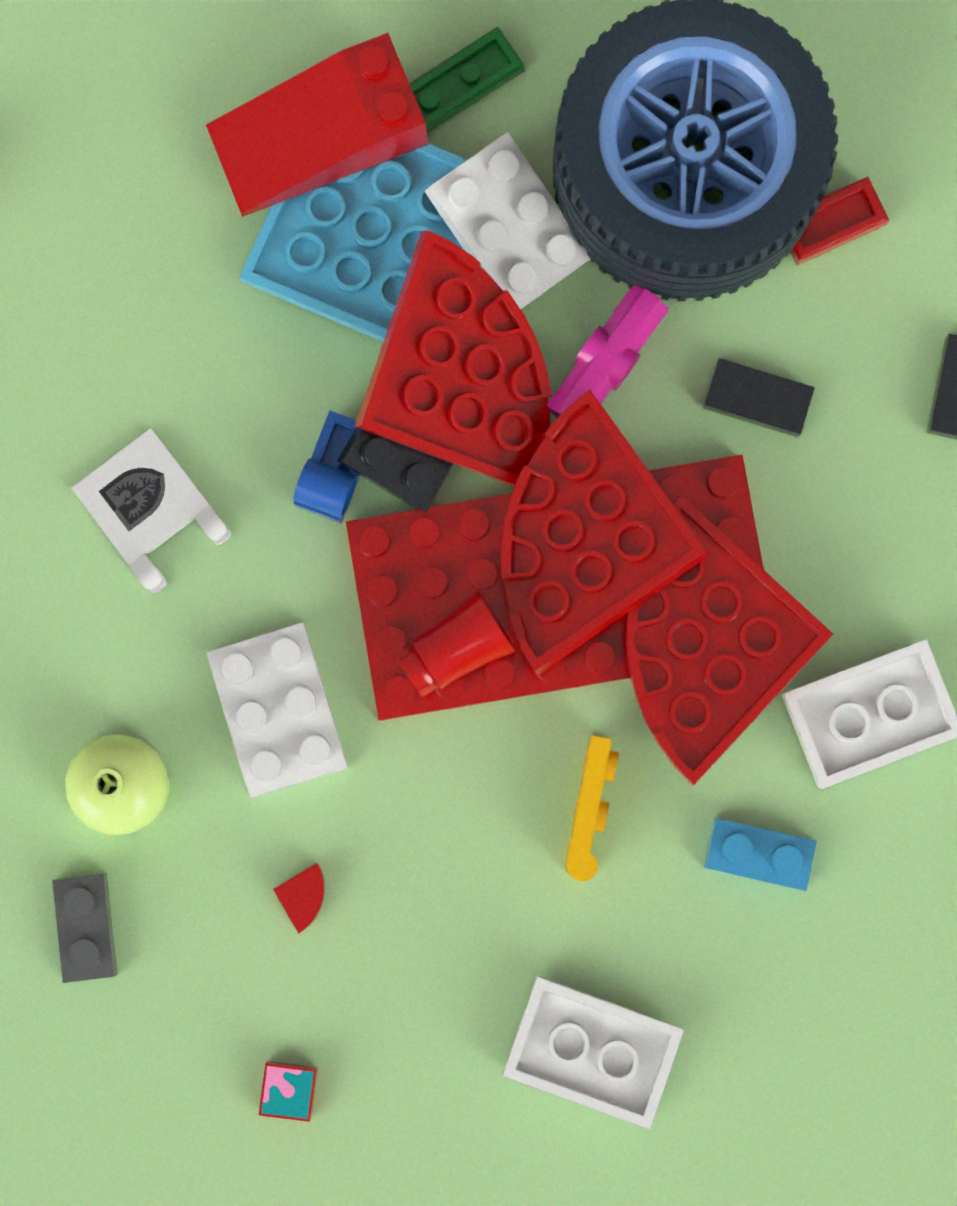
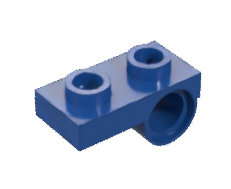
[293,410,360,524]

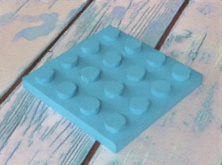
[239,143,467,342]

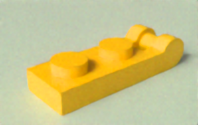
[565,735,619,881]

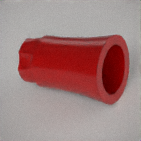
[396,590,516,697]

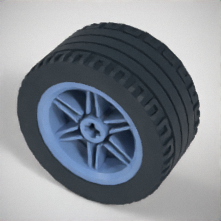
[553,0,838,301]

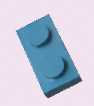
[704,818,817,891]

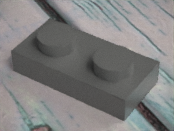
[52,873,118,983]

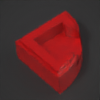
[273,863,325,934]

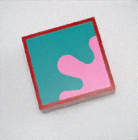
[258,1061,318,1122]

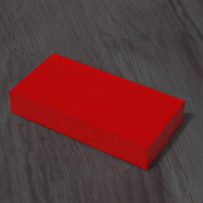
[790,176,889,266]

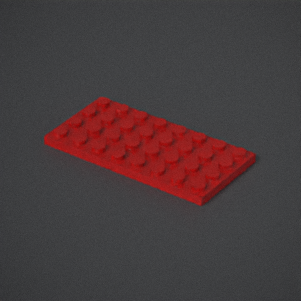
[346,454,764,721]

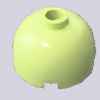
[65,734,170,835]

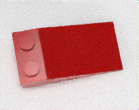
[206,33,428,217]

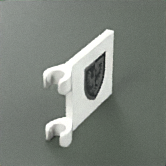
[71,428,231,594]

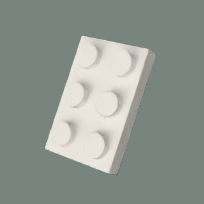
[424,132,591,309]
[206,622,349,798]
[781,639,957,789]
[503,975,684,1129]

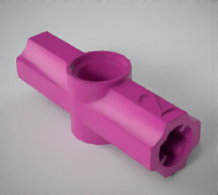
[547,285,669,418]

